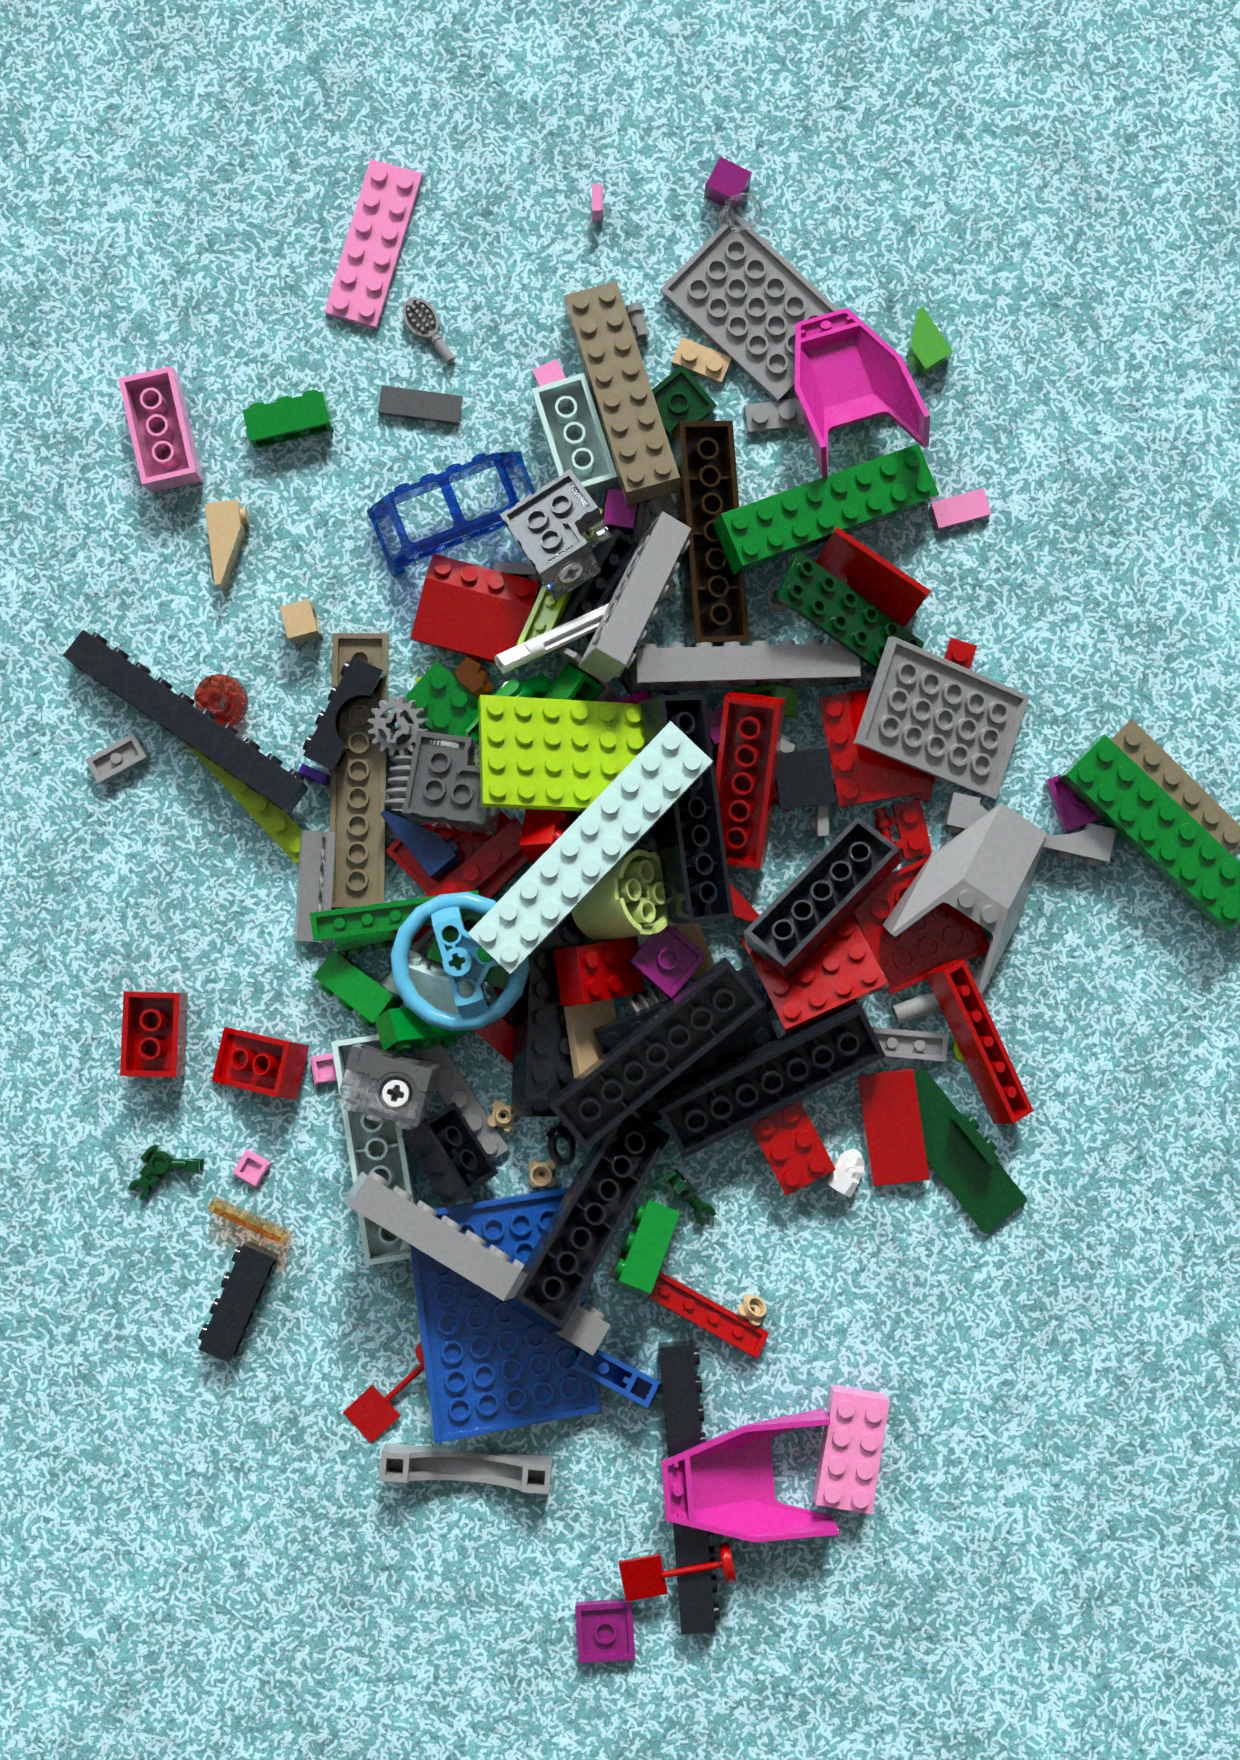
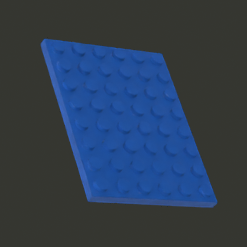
[409,1186,601,1443]

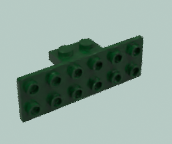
[776,551,924,670]
[914,1069,1027,1233]

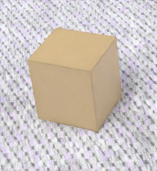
[280,599,323,645]

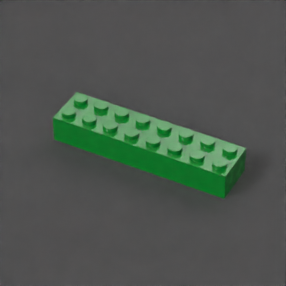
[713,443,939,575]
[1058,734,1240,931]

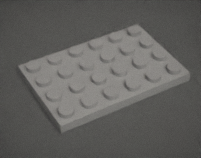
[660,212,839,402]
[853,636,1030,800]

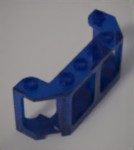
[367,451,535,577]

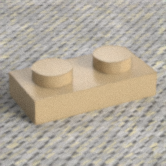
[671,337,732,385]

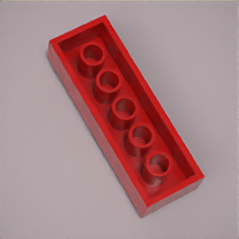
[715,691,786,870]

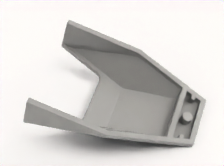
[883,802,1047,994]

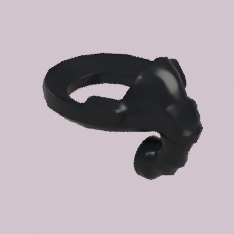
[546,1120,576,1166]

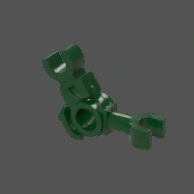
[128,1144,204,1200]
[665,1169,716,1226]

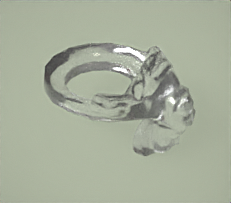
[714,193,762,232]

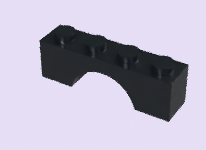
[303,656,387,773]

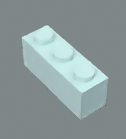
[386,951,475,1014]

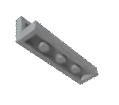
[294,830,336,944]

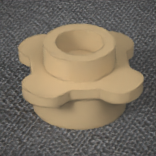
[487,1100,516,1132]
[528,1159,556,1188]
[737,1294,767,1326]

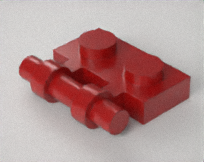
[874,799,932,859]

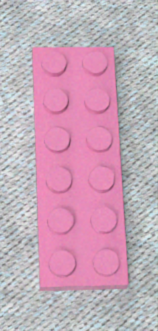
[324,159,423,330]

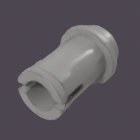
[625,302,650,340]

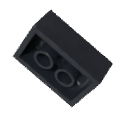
[401,1102,499,1208]

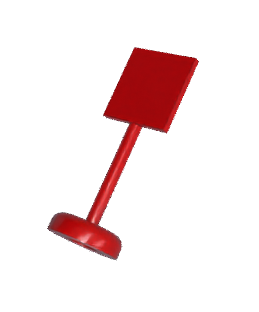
[343,1341,425,1443]
[618,1541,736,1602]

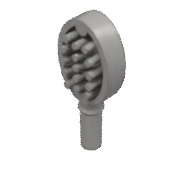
[402,297,456,364]

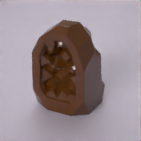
[453,656,494,698]

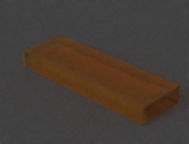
[207,1197,292,1244]

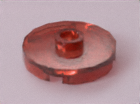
[194,674,248,727]

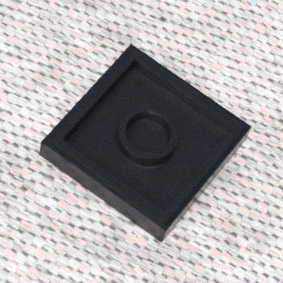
[776,747,836,810]

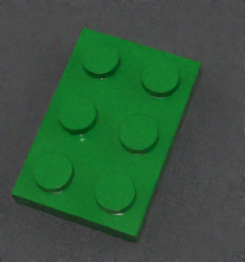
[405,661,479,742]

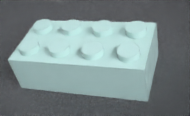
[532,373,617,498]

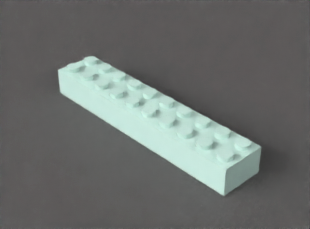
[468,721,713,974]

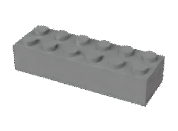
[578,511,691,683]

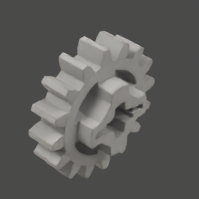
[368,696,429,756]

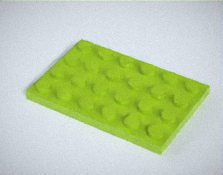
[478,695,646,811]

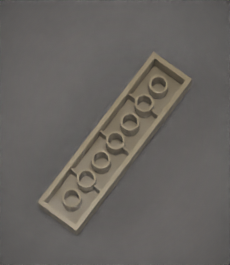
[564,281,680,506]

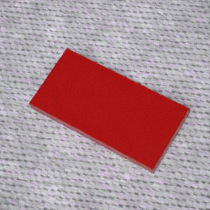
[857,1068,930,1186]

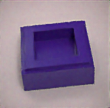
[298,764,331,786]

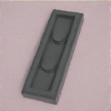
[378,385,463,425]

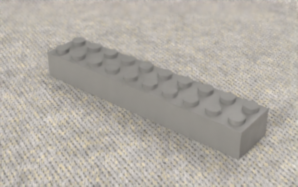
[343,1170,611,1356]

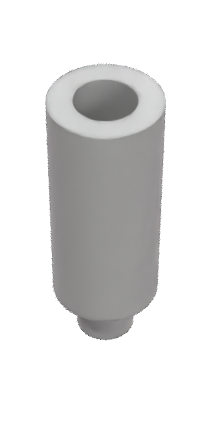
[892,991,941,1025]

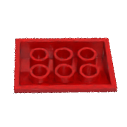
[815,527,931,627]
[411,553,540,669]
[819,689,925,808]

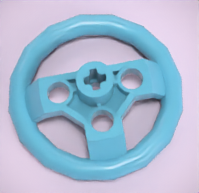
[390,892,530,1032]

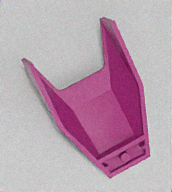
[795,308,930,478]
[661,1408,839,1542]

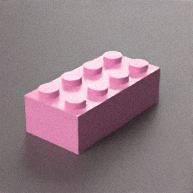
[118,366,203,493]
[813,1384,890,1514]

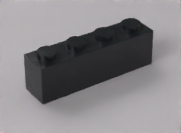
[557,528,639,638]
[198,1241,278,1362]

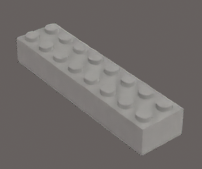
[630,639,861,691]

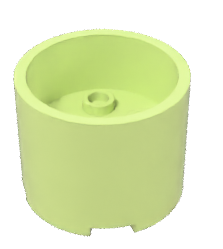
[571,849,669,941]

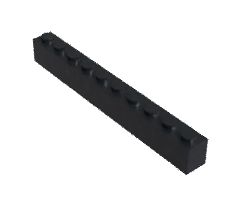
[63,630,309,815]
[659,1340,720,1635]

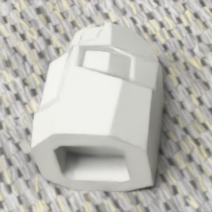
[824,1148,865,1198]

